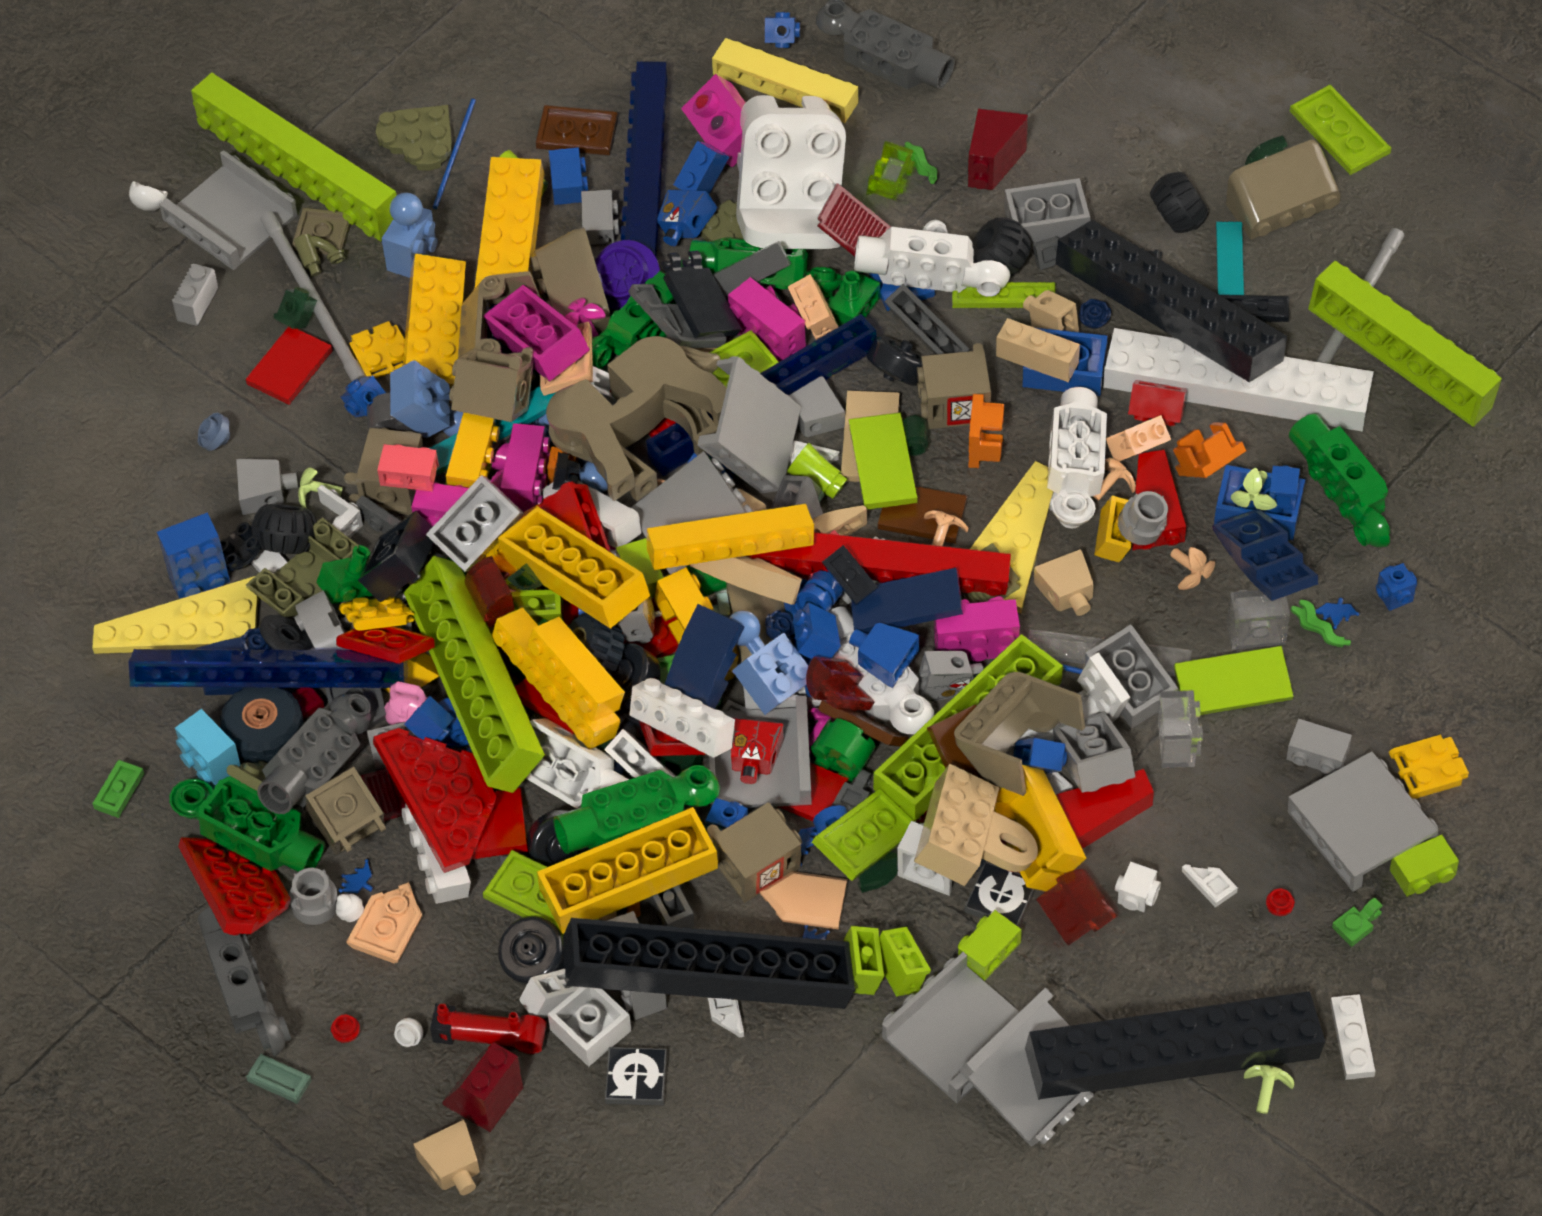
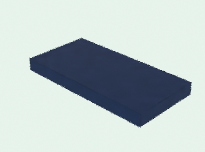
[851,568,963,634]

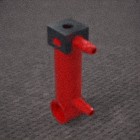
[430,1003,547,1054]

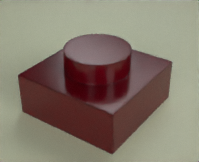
[292,684,324,720]

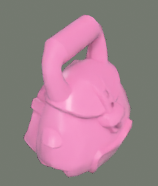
[384,681,427,725]

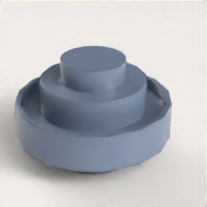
[198,412,230,451]

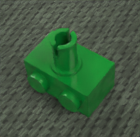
[827,271,880,332]
[316,545,373,604]

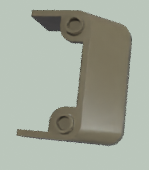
[458,271,540,380]
[954,672,1085,796]

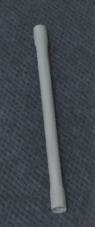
[261,212,366,382]
[1316,228,1404,364]

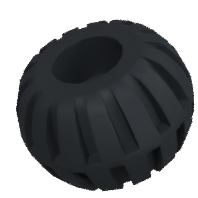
[1150,172,1209,233]
[972,217,1031,277]
[251,504,317,554]

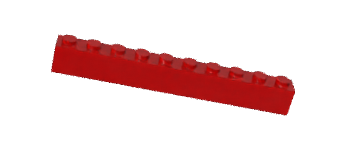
[746,532,1011,596]

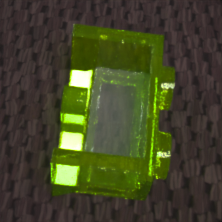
[866,141,915,200]

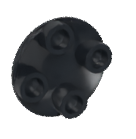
[220,522,261,571]

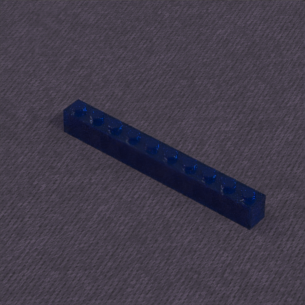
[621,61,668,258]
[646,314,877,476]
[128,649,408,688]

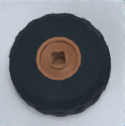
[220,683,304,763]

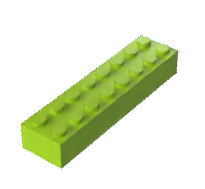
[1308,261,1502,427]
[873,634,1063,822]

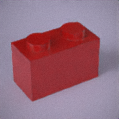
[1128,380,1187,426]

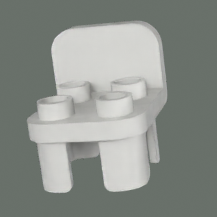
[736,95,846,249]

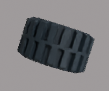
[568,613,624,677]

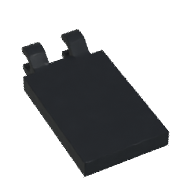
[661,251,742,340]

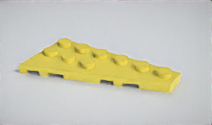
[970,461,1054,614]
[92,576,259,654]

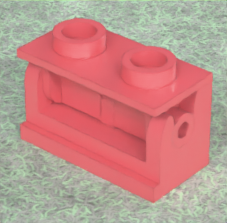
[377,444,439,491]

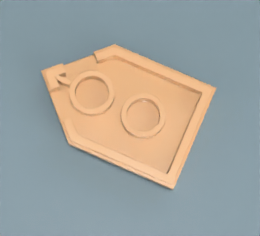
[760,871,848,930]
[346,882,422,963]

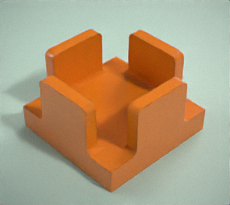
[968,394,1005,468]
[1173,422,1246,478]

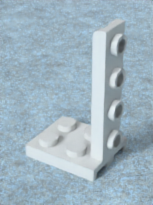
[1006,652,1130,756]

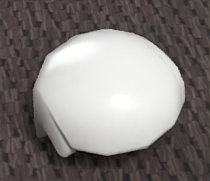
[129,181,168,211]

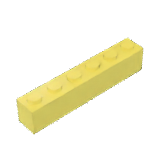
[712,38,858,123]

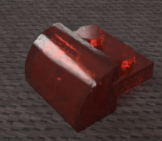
[465,556,515,627]
[806,656,875,711]
[1036,869,1118,946]

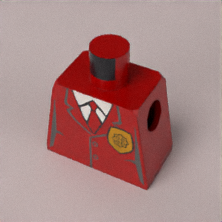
[731,718,784,784]

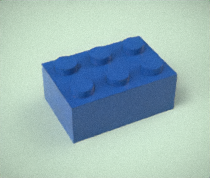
[1022,327,1108,396]
[1214,465,1305,541]
[157,512,230,599]

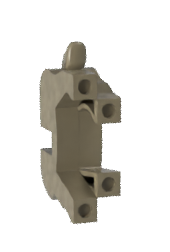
[546,336,727,501]

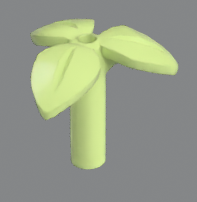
[298,468,342,508]
[1231,468,1277,510]
[1244,1065,1294,1114]

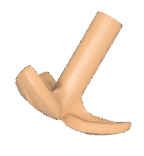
[1093,458,1136,501]
[924,510,968,546]
[1171,547,1216,590]

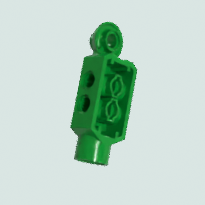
[689,237,843,298]
[592,260,684,369]
[1289,414,1390,548]
[553,765,720,854]
[169,776,325,872]

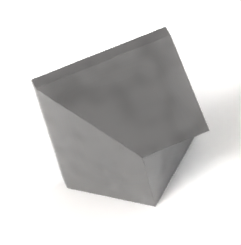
[770,475,823,519]

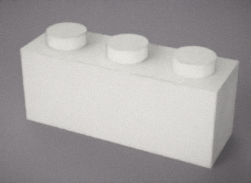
[604,729,676,778]

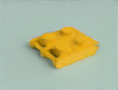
[349,321,405,379]
[339,597,414,631]
[1389,735,1469,799]

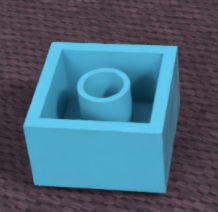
[175,709,240,789]

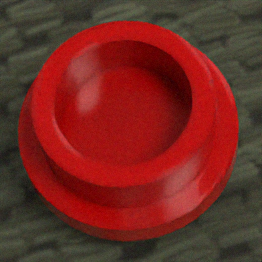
[1266,888,1295,916]
[331,1014,360,1043]

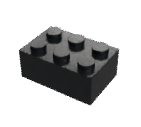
[358,511,435,602]

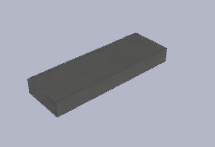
[713,241,791,297]

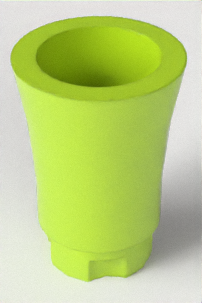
[787,443,848,499]

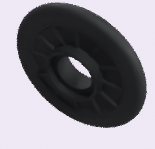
[259,614,313,660]

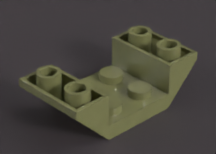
[246,517,359,617]

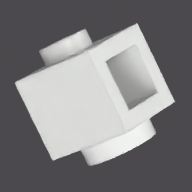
[1115,862,1161,912]

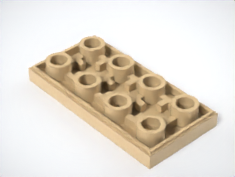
[841,391,900,482]

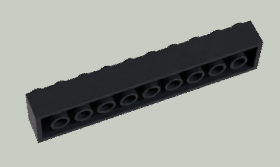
[1055,220,1287,382]
[563,918,855,1009]
[1025,991,1325,1100]

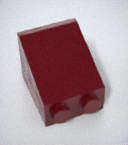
[968,108,1028,190]
[442,1042,523,1132]

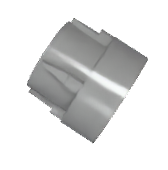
[1118,491,1168,545]
[289,868,338,925]

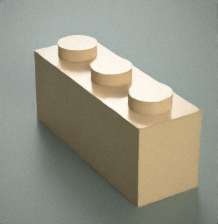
[996,318,1080,382]

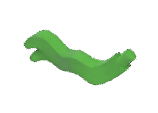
[898,142,937,184]
[1290,600,1351,647]

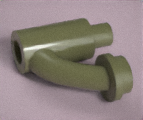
[294,234,345,276]

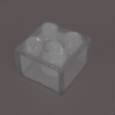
[1227,590,1290,650]
[1157,690,1203,768]

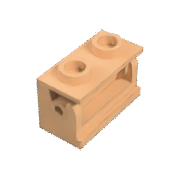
[788,275,839,340]
[1106,415,1171,461]

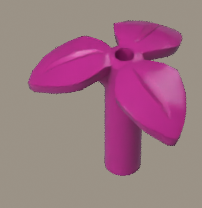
[565,298,606,337]
[807,708,835,754]

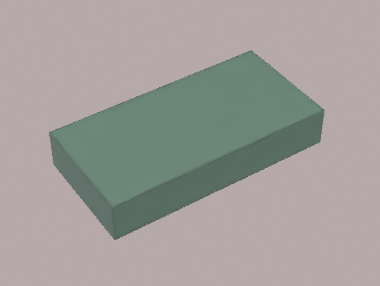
[246,1054,312,1104]

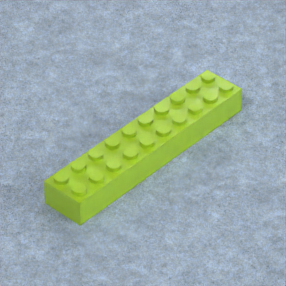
[191,72,396,242]
[404,556,545,793]

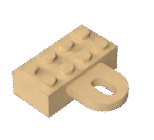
[914,763,1038,886]

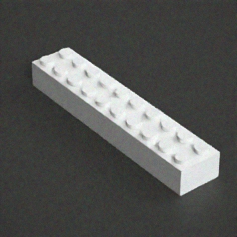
[1103,328,1374,432]

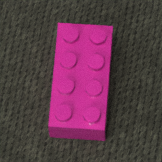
[483,285,590,382]

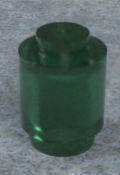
[902,415,928,456]

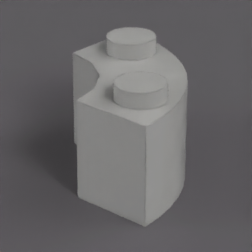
[294,590,355,664]

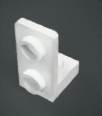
[317,485,363,538]

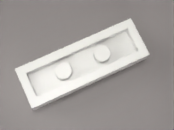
[1330,994,1375,1080]

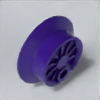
[595,240,660,310]

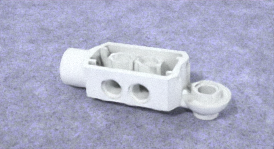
[854,227,1010,297]
[1047,387,1107,529]
[828,606,934,734]
[526,718,629,809]

